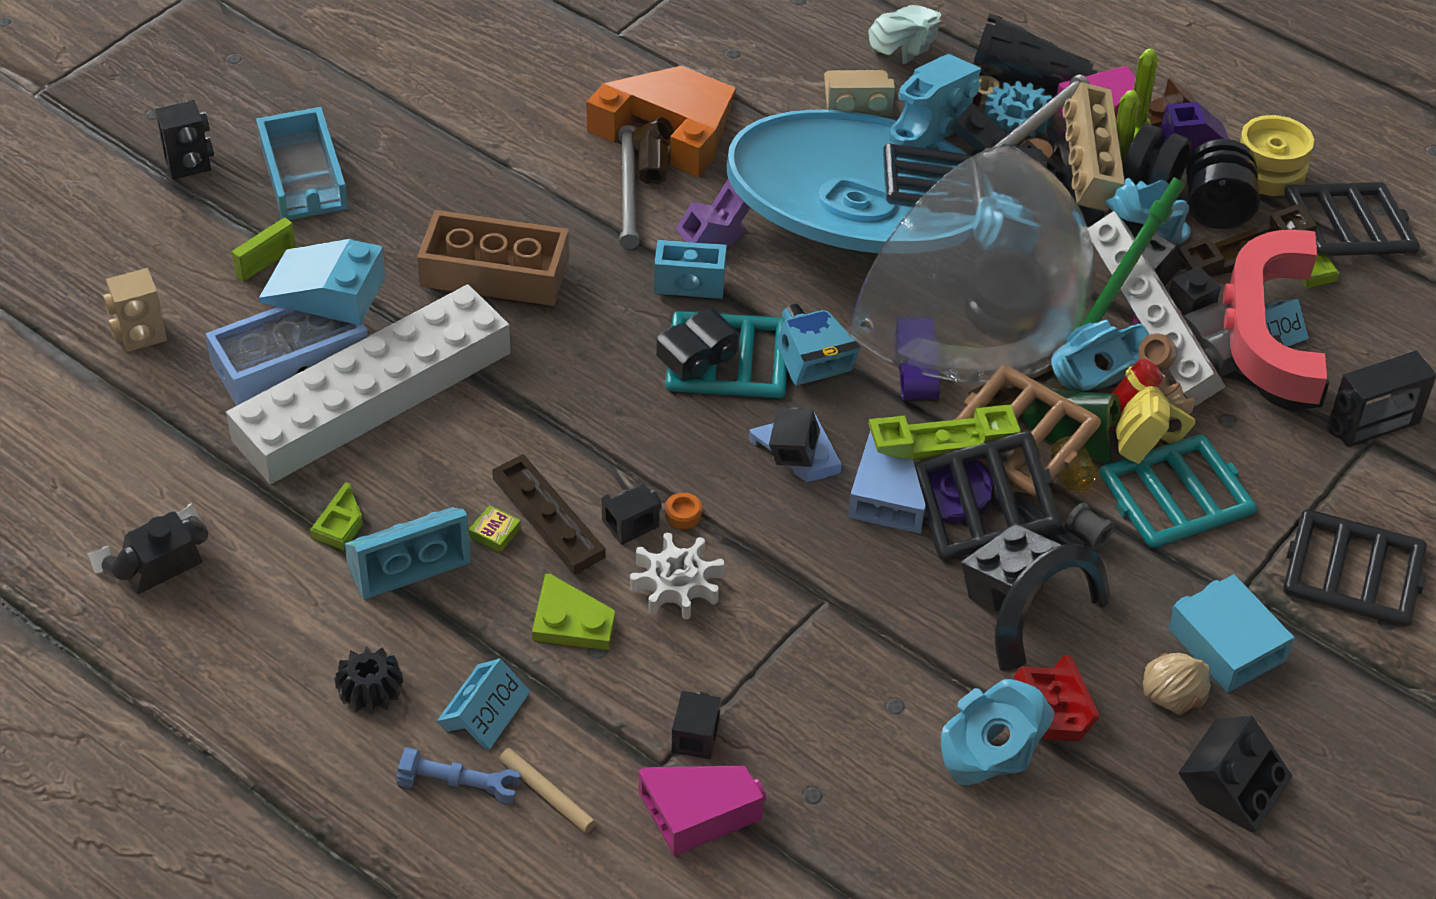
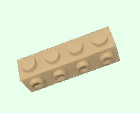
[1063,82,1125,211]

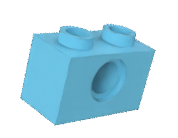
[654,240,727,299]

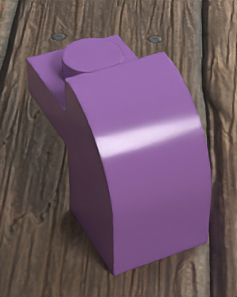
[675,179,751,246]

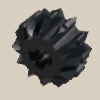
[334,645,403,715]

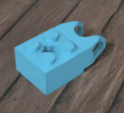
[889,54,981,148]

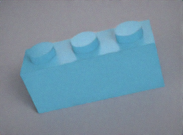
[345,507,471,600]

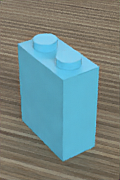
[1168,574,1295,693]

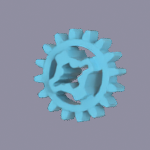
[984,81,1054,138]

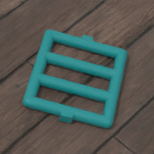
[665,311,787,398]
[1099,434,1257,548]

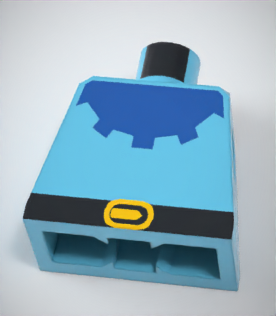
[777,304,861,386]

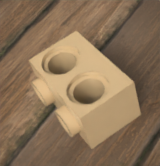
[103,268,167,352]

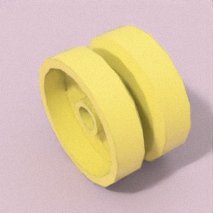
[1240,115,1314,196]

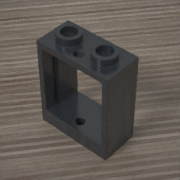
[1328,350,1436,448]

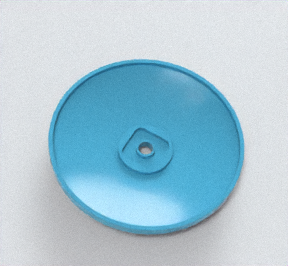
[726,110,994,254]

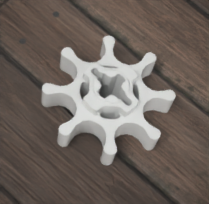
[630,533,724,619]

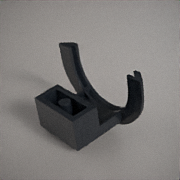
[961,524,1110,671]

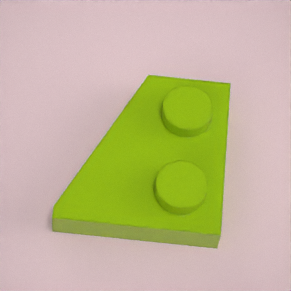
[532,573,615,650]

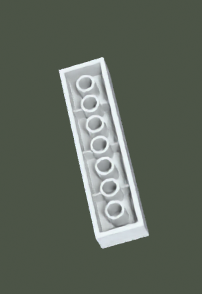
[226,284,511,485]

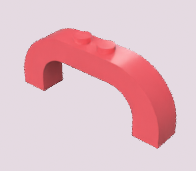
[1223,230,1327,404]

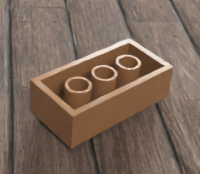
[417,210,570,306]

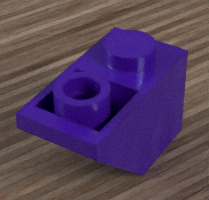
[1161,102,1230,154]

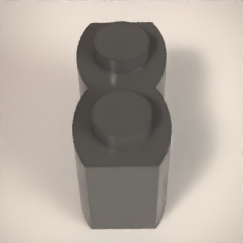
[1183,303,1239,377]

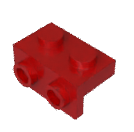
[1014,655,1100,741]

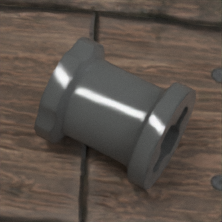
[1064,502,1115,550]

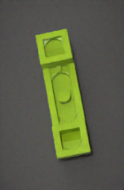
[868,405,1021,460]

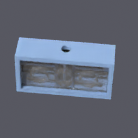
[205,307,368,406]

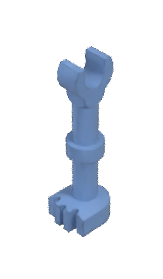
[397,747,520,804]

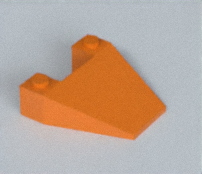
[586,66,736,177]

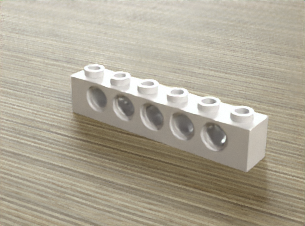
[1085,211,1226,406]

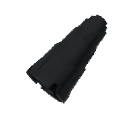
[973,13,1098,88]

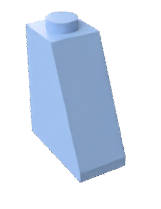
[848,431,925,534]

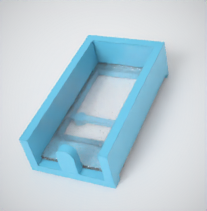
[256,107,348,220]

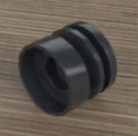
[1186,139,1260,229]

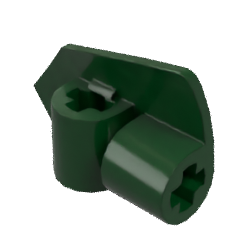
[1022,389,1121,464]

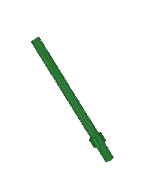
[1081,177,1186,326]

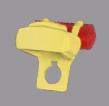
[1109,359,1195,464]

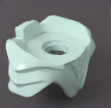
[869,5,941,64]

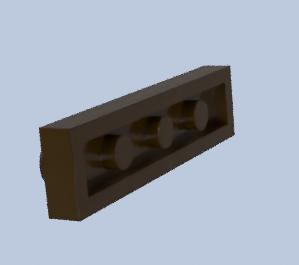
[492,454,606,575]

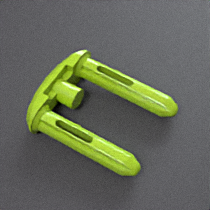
[1116,49,1159,167]

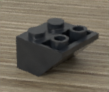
[1178,716,1293,832]

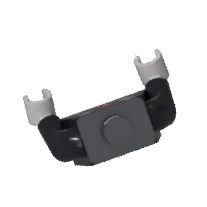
[87,504,208,595]

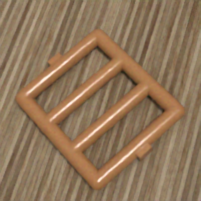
[955,365,1101,498]

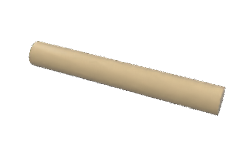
[499,748,596,834]

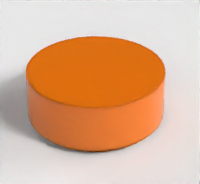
[665,493,702,530]

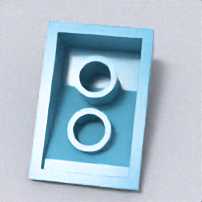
[259,239,386,325]

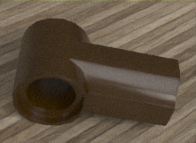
[632,117,675,184]

